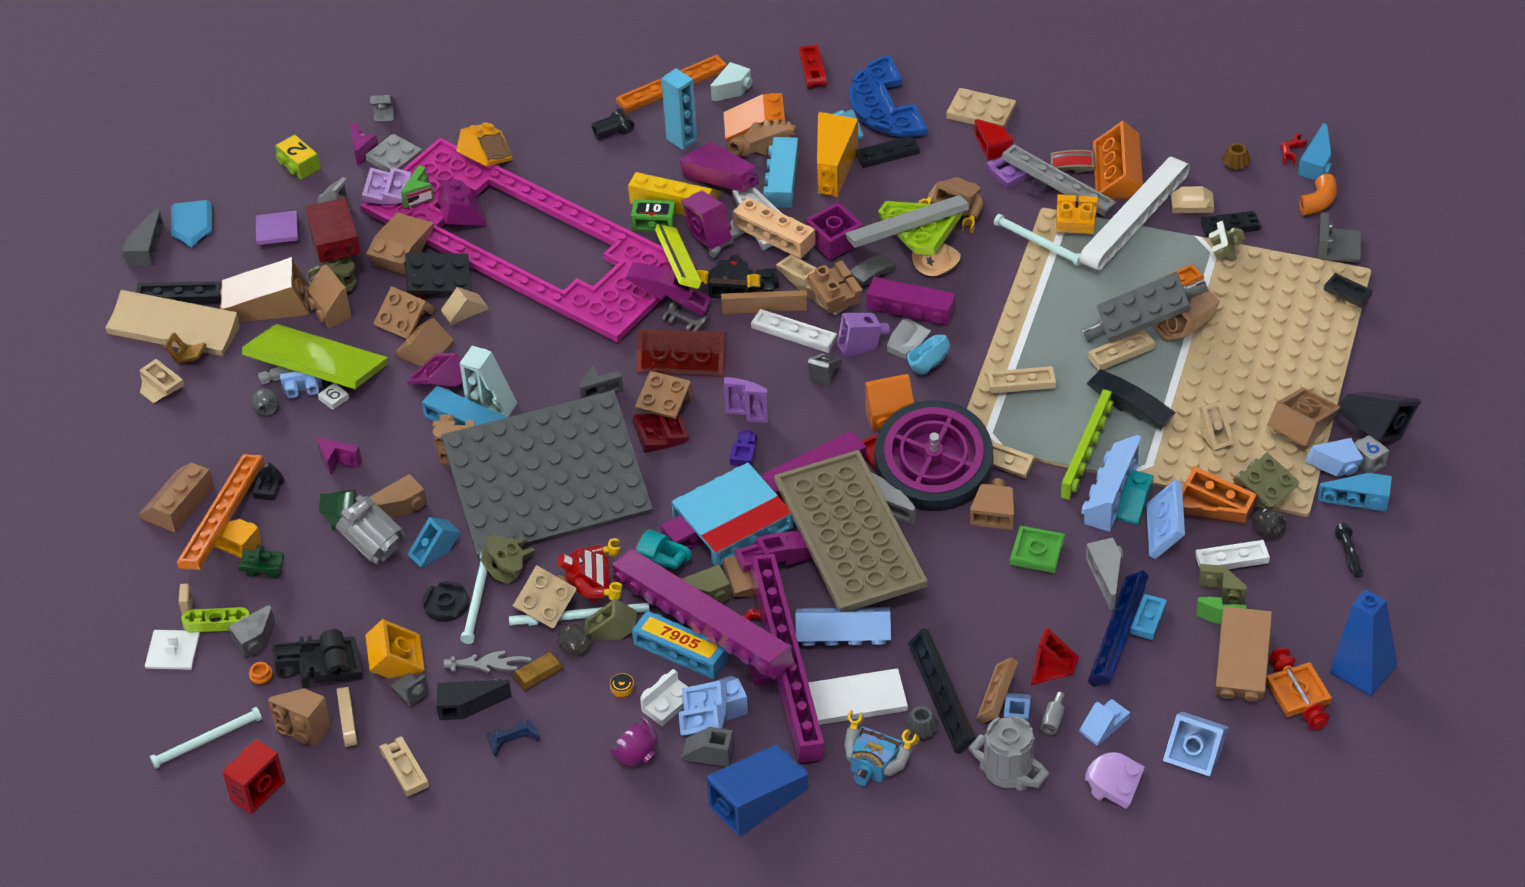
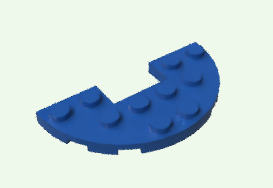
[849,55,928,138]

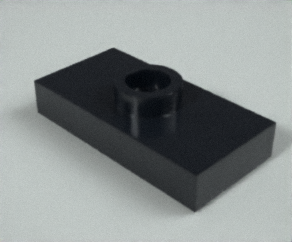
[1324,273,1373,307]

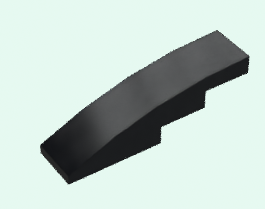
[1087,369,1176,430]

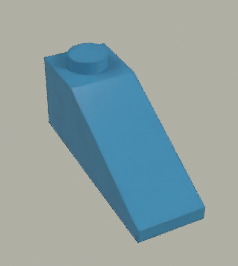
[1298,123,1332,181]

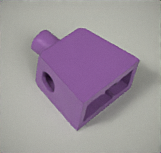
[837,313,890,358]

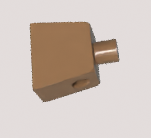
[970,478,1014,530]

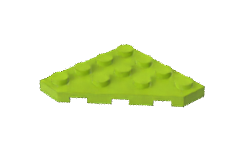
[878,201,964,256]

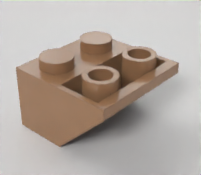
[268,688,331,747]

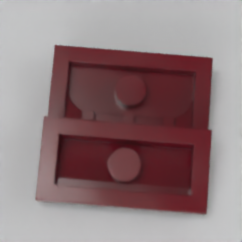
[632,413,689,451]

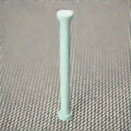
[994,214,1081,266]
[460,552,488,644]
[150,707,262,769]

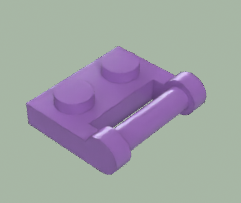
[984,146,1032,189]

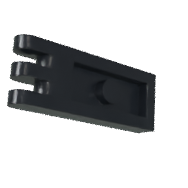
[1201,211,1261,237]

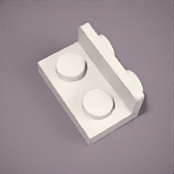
[640,669,688,726]

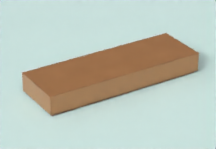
[977,657,1018,724]

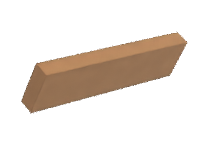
[721,290,807,314]

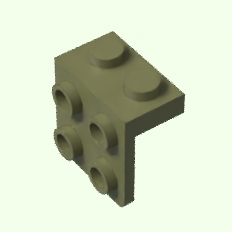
[1233,452,1299,508]

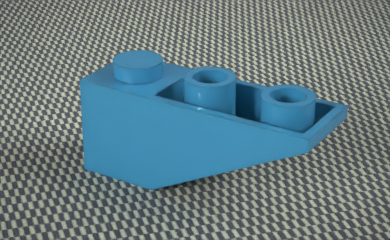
[1318,473,1392,512]

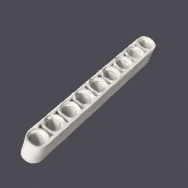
[1079,157,1190,271]

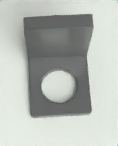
[391,673,429,707]

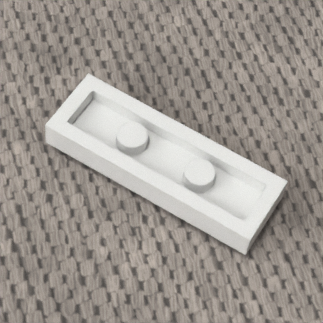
[1195,540,1270,569]

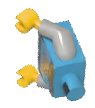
[844,710,920,786]

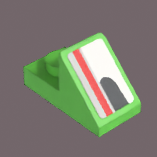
[401,165,434,208]

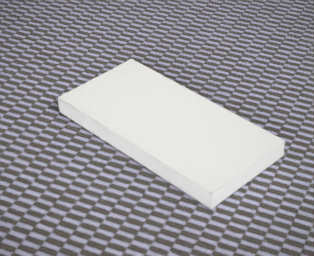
[808,668,908,725]

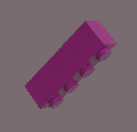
[866,277,956,326]

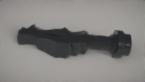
[1335,523,1363,578]

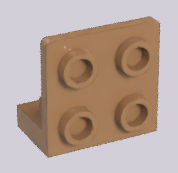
[374,286,436,339]
[635,371,694,419]

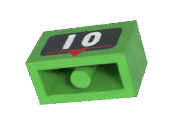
[631,199,676,232]

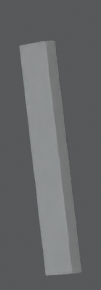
[1001,144,1116,216]
[846,195,969,248]

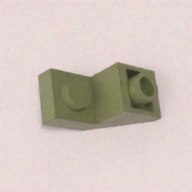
[1198,564,1247,604]

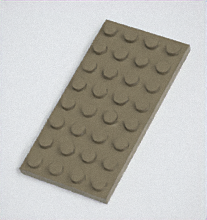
[774,450,928,612]

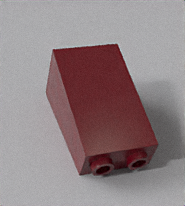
[305,197,361,263]

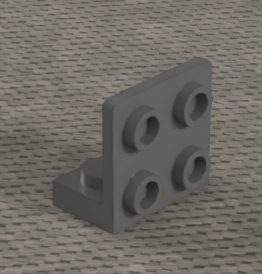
[1317,212,1361,263]

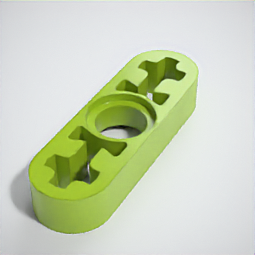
[181,607,250,632]

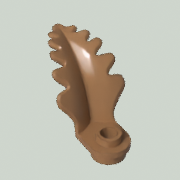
[728,119,796,157]

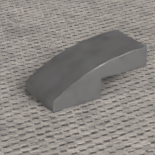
[850,254,896,286]

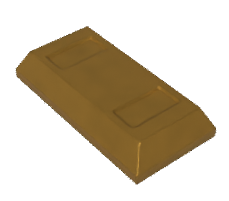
[512,652,565,691]

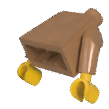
[919,177,983,234]

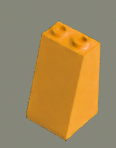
[817,112,859,197]

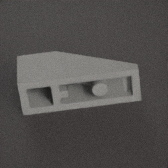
[1086,537,1123,610]

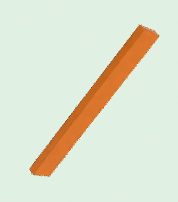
[177,454,265,570]

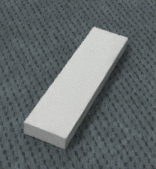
[751,309,838,353]

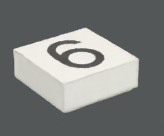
[318,383,349,410]

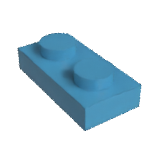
[1130,594,1167,640]

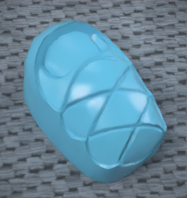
[907,335,951,375]

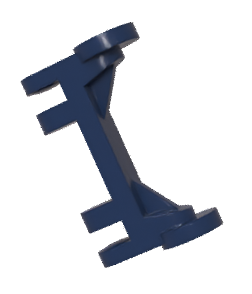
[486,718,540,756]

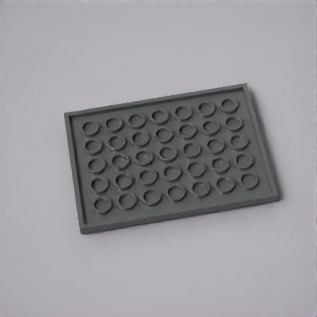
[441,390,653,559]

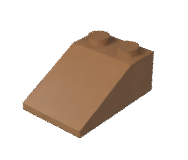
[366,213,435,275]
[1267,387,1340,446]

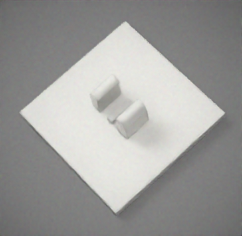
[145,630,200,670]

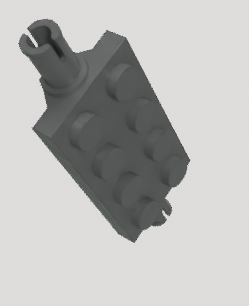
[1082,272,1209,343]

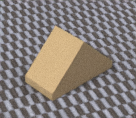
[441,287,488,325]

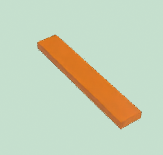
[616,55,727,113]

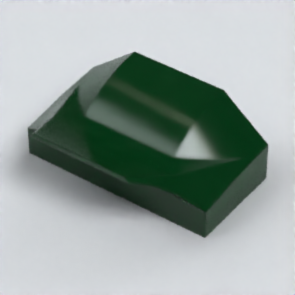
[319,489,357,530]

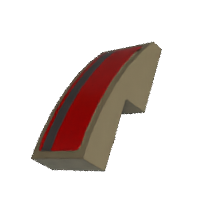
[1051,150,1095,174]

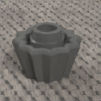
[905,706,939,740]

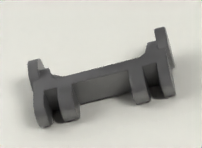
[662,301,710,336]

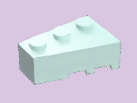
[460,346,517,417]

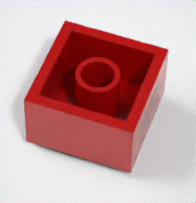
[222,739,285,814]

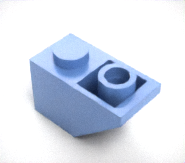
[1004,693,1031,723]

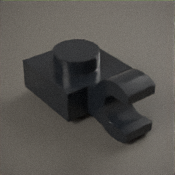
[756,268,779,292]

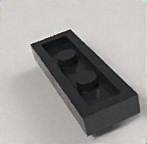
[856,135,920,168]

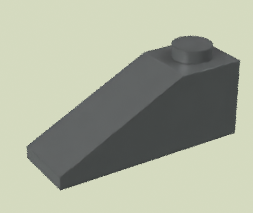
[122,208,164,266]

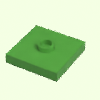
[1010,526,1065,573]

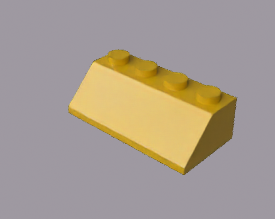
[628,172,720,216]

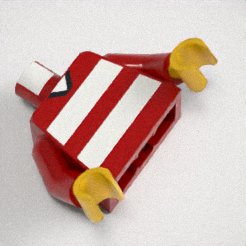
[557,538,622,602]

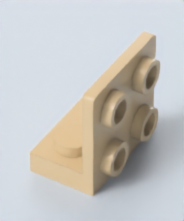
[513,565,576,628]

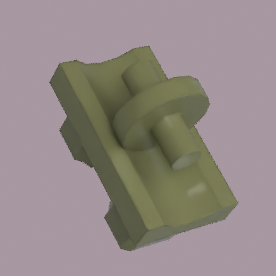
[1209,220,1245,261]

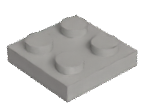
[365,134,422,173]

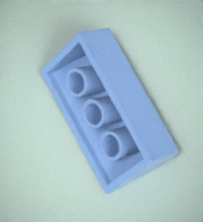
[1081,435,1141,532]
[795,607,891,646]

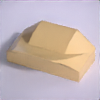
[1171,186,1214,213]
[139,359,184,403]

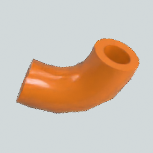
[1299,174,1337,216]

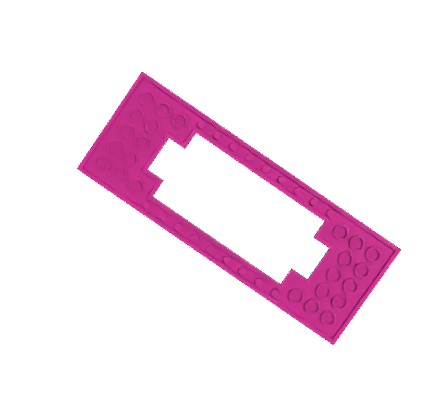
[360,138,695,343]

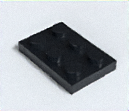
[405,253,471,295]

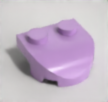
[1085,752,1145,809]

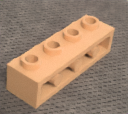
[733,197,816,259]

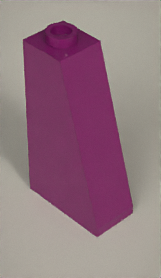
[679,141,759,192]

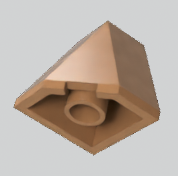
[1153,289,1220,340]

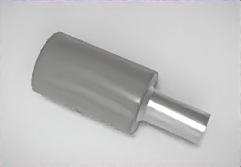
[1040,692,1065,735]

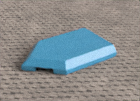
[171,200,213,248]

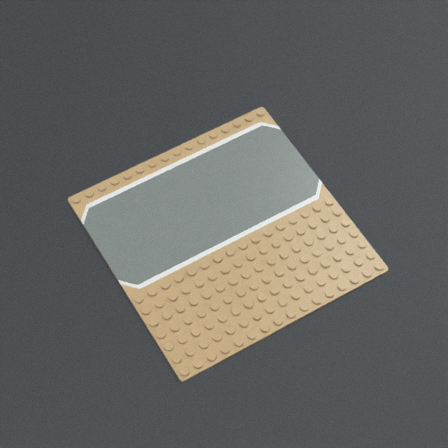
[967,208,1371,517]

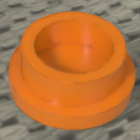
[249,662,273,684]

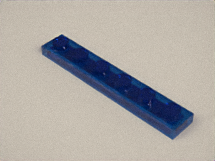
[1087,570,1149,687]

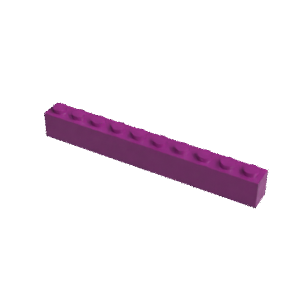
[660,430,867,550]
[612,549,794,679]
[750,553,824,763]

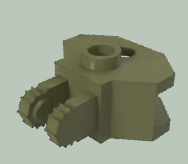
[307,256,357,291]
[481,534,535,584]

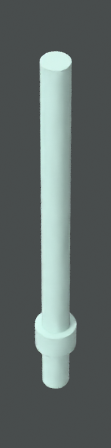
[509,603,649,626]

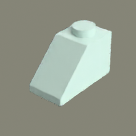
[711,62,753,101]

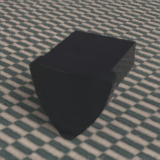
[252,462,285,501]

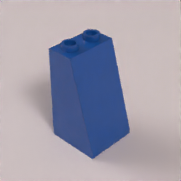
[706,745,809,837]

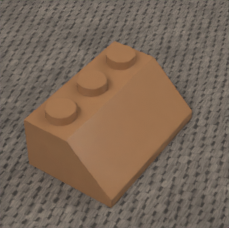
[138,462,214,533]

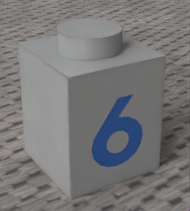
[1354,435,1389,473]

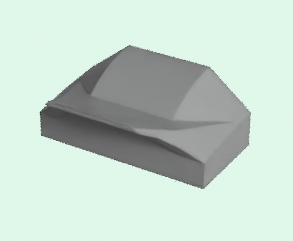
[887,319,931,359]

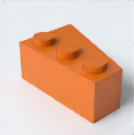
[1182,466,1257,523]

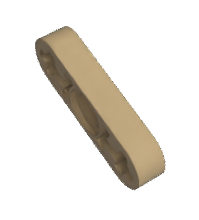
[337,686,358,747]

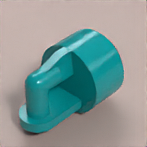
[635,529,692,569]

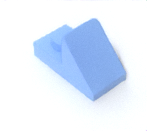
[1079,699,1130,746]

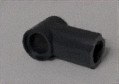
[591,108,634,139]

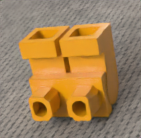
[1056,194,1098,235]

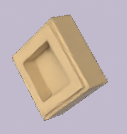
[178,583,193,615]

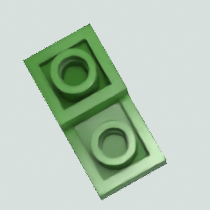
[1196,597,1247,624]

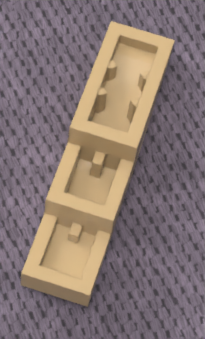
[776,255,846,315]

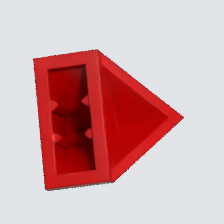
[1030,628,1079,686]

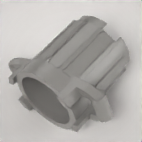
[336,495,406,565]
[969,715,1049,791]

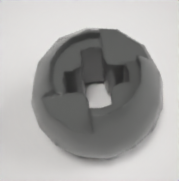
[251,388,279,416]

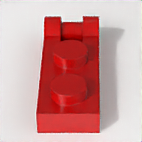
[799,45,827,89]

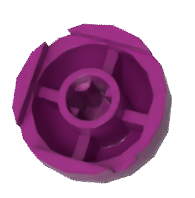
[610,718,658,766]

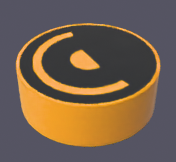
[610,673,634,697]

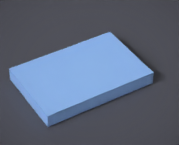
[1146,480,1185,559]

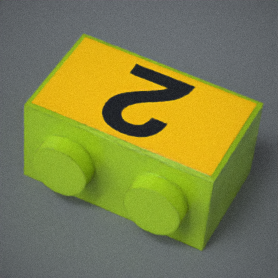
[275,134,321,180]

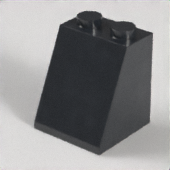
[1337,392,1421,441]

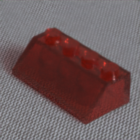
[637,329,727,376]

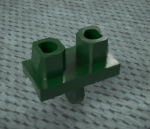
[238,545,284,578]

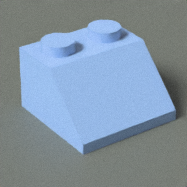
[1163,712,1229,776]

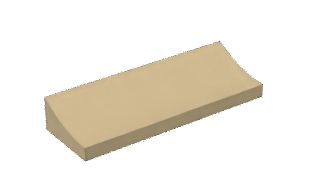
[105,290,240,356]

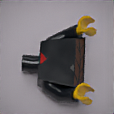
[696,255,760,299]

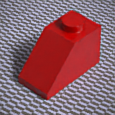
[974,119,1014,160]

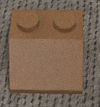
[306,264,352,328]

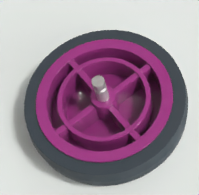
[874,400,994,511]

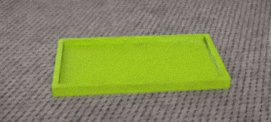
[242,324,388,389]

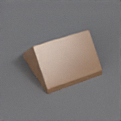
[395,318,454,366]

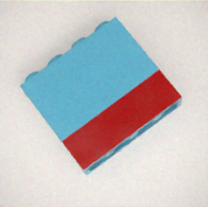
[672,463,793,566]

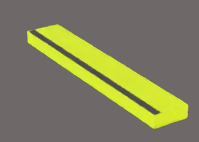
[655,223,701,289]

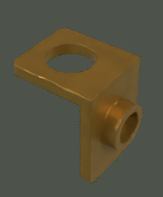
[164,333,207,364]

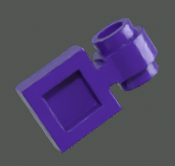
[729,430,757,466]

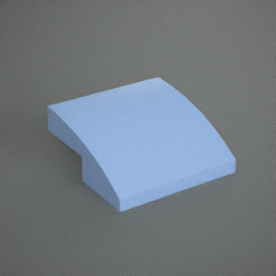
[678,681,727,736]

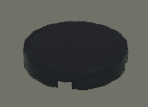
[422,581,470,622]

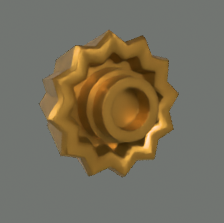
[1222,142,1251,170]

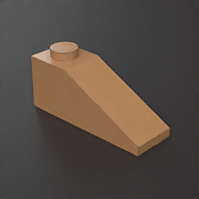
[370,474,427,518]

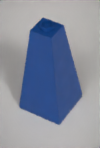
[1330,589,1397,697]

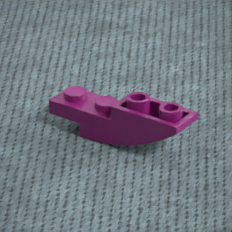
[625,262,711,317]
[735,532,812,572]

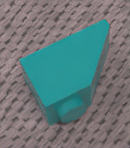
[1116,470,1154,525]

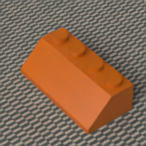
[1093,120,1143,199]

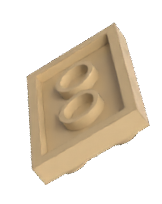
[946,88,1016,127]

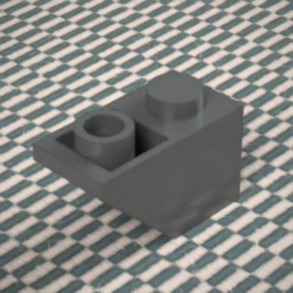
[681,727,734,767]

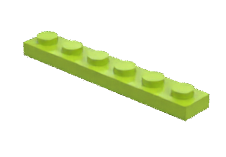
[1061,389,1114,500]

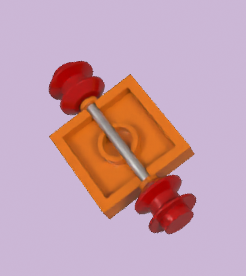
[1266,648,1332,729]

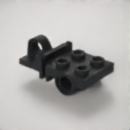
[272,629,362,688]

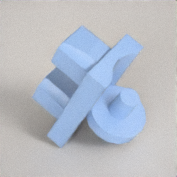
[280,371,323,398]

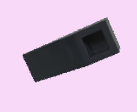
[436,679,512,720]

